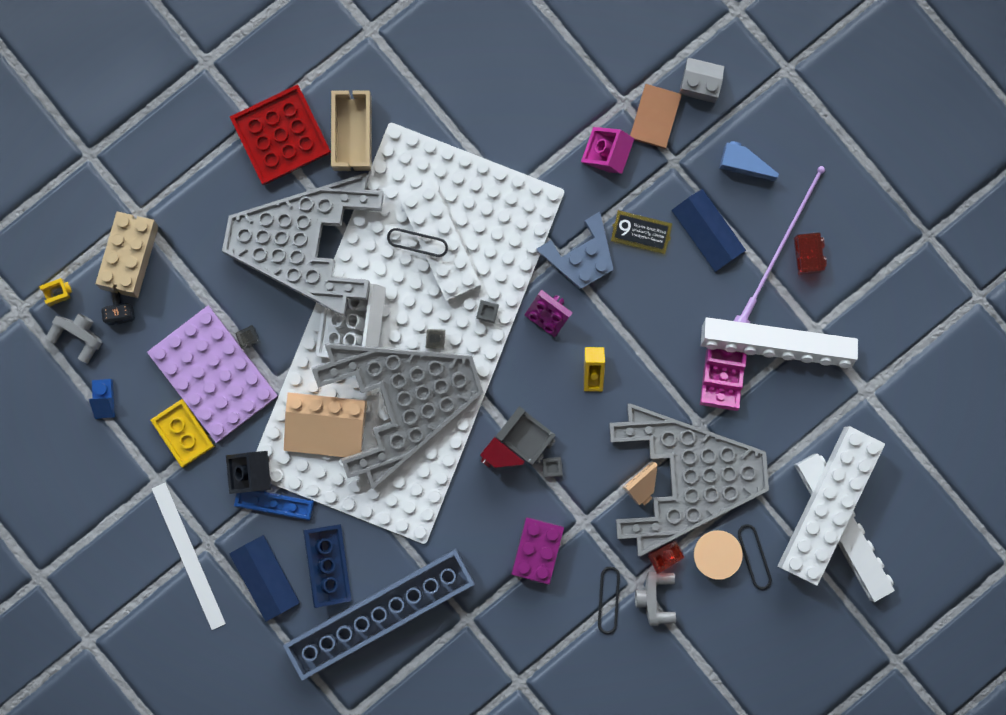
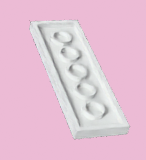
[399,182,481,301]

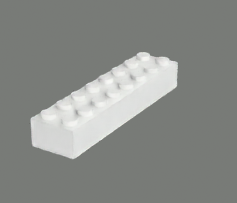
[777,426,885,586]

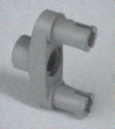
[45,313,102,363]
[635,571,676,626]

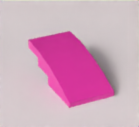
[700,348,747,411]

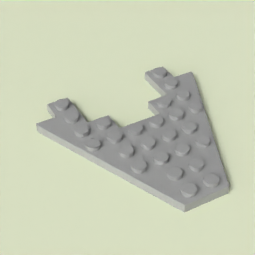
[222,173,384,316]
[312,343,483,489]
[609,404,769,556]

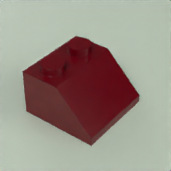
[480,437,525,468]

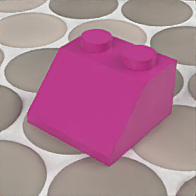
[581,127,635,174]

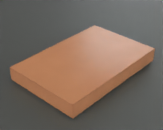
[630,84,682,149]

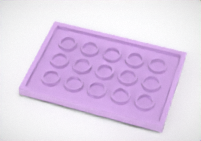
[147,305,278,443]

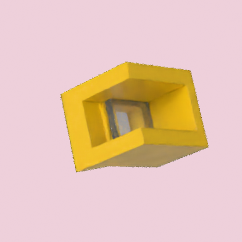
[39,278,72,307]

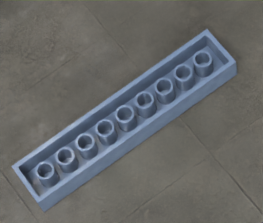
[283,549,475,680]

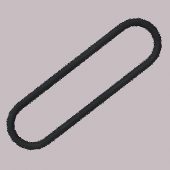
[387,228,448,257]
[738,524,772,590]
[598,566,620,634]

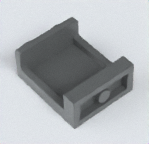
[496,406,556,465]

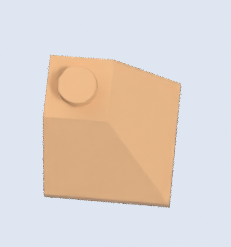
[622,462,658,505]

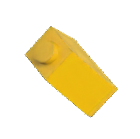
[584,347,605,391]

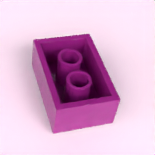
[511,517,564,584]

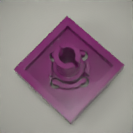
[524,290,572,338]

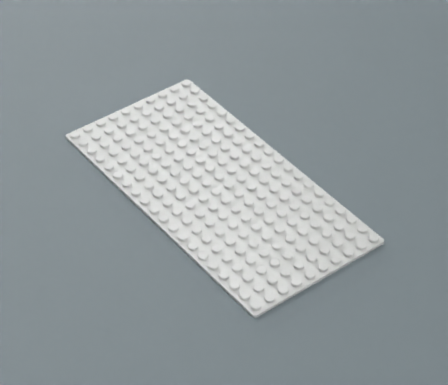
[256,123,564,544]

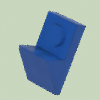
[89,379,115,419]

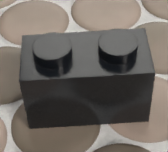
[226,451,271,494]

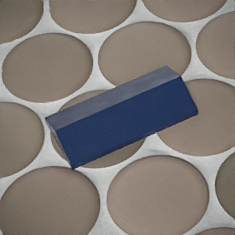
[671,189,746,272]
[303,524,352,608]
[229,535,300,622]

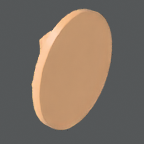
[694,530,743,579]

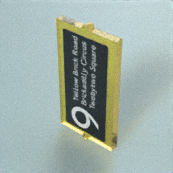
[611,210,672,254]

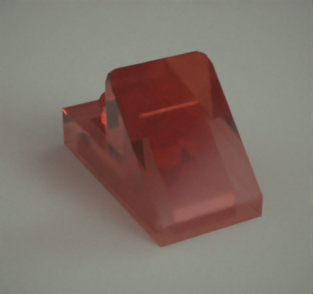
[648,540,684,574]

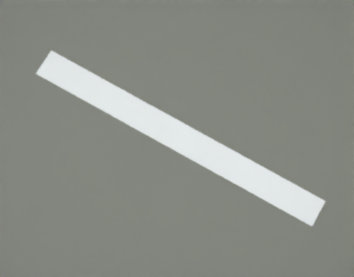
[152,483,226,630]

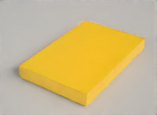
[150,399,215,468]

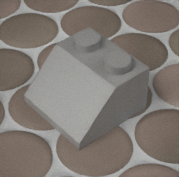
[679,58,724,103]

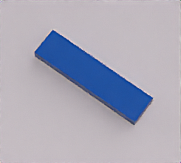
[234,491,314,520]

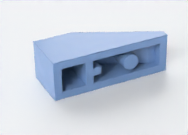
[719,141,779,181]

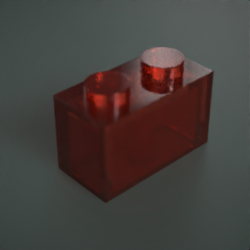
[794,232,827,275]

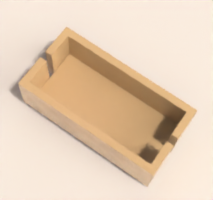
[331,91,372,171]
[95,211,159,298]

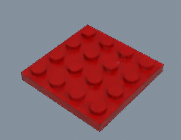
[230,84,331,185]

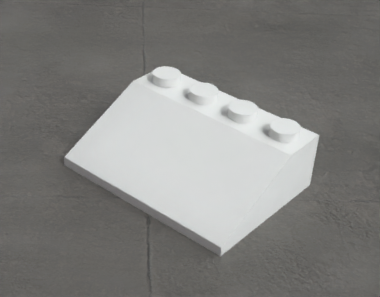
[315,283,386,358]

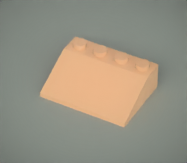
[284,392,367,457]

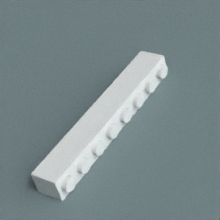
[701,318,858,368]
[794,454,895,602]

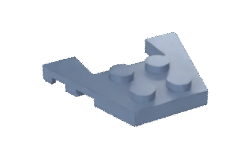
[536,212,613,289]

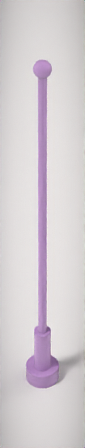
[734,166,825,324]

